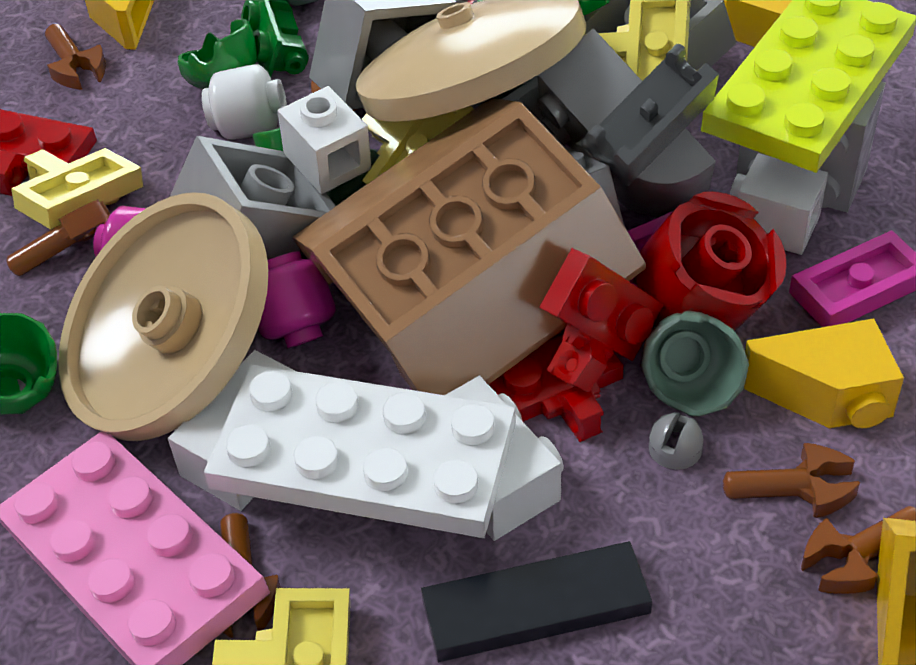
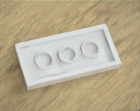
[204,364,516,538]

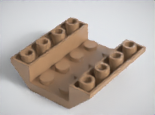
[292,98,646,395]

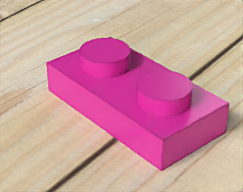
[789,230,916,327]

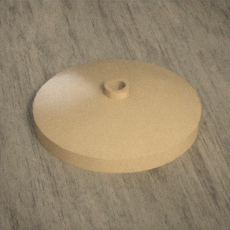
[356,0,587,122]
[58,192,268,441]

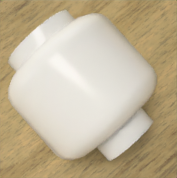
[202,64,287,140]

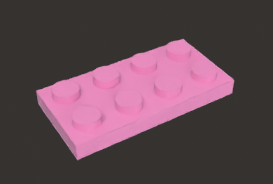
[0,432,270,665]

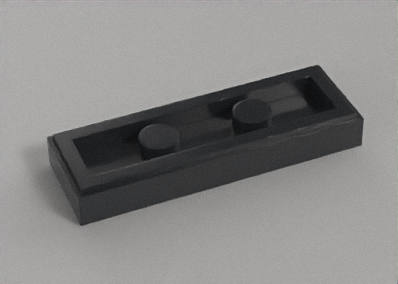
[421,541,652,663]

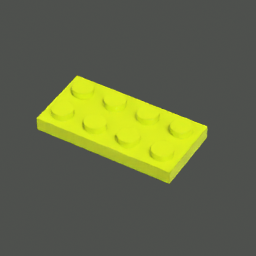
[701,0,916,173]

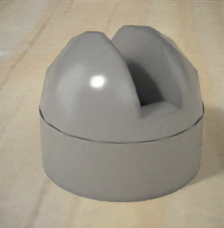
[649,412,704,470]

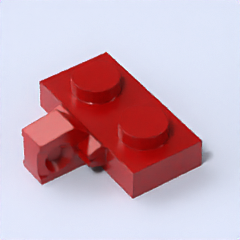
[0,109,97,196]
[539,248,664,393]
[489,335,624,442]

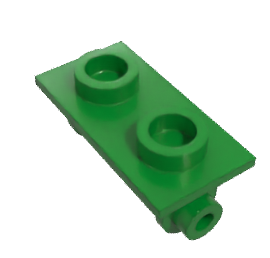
[241,0,309,77]

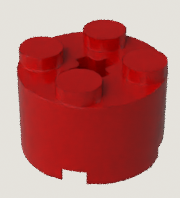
[636,191,786,331]

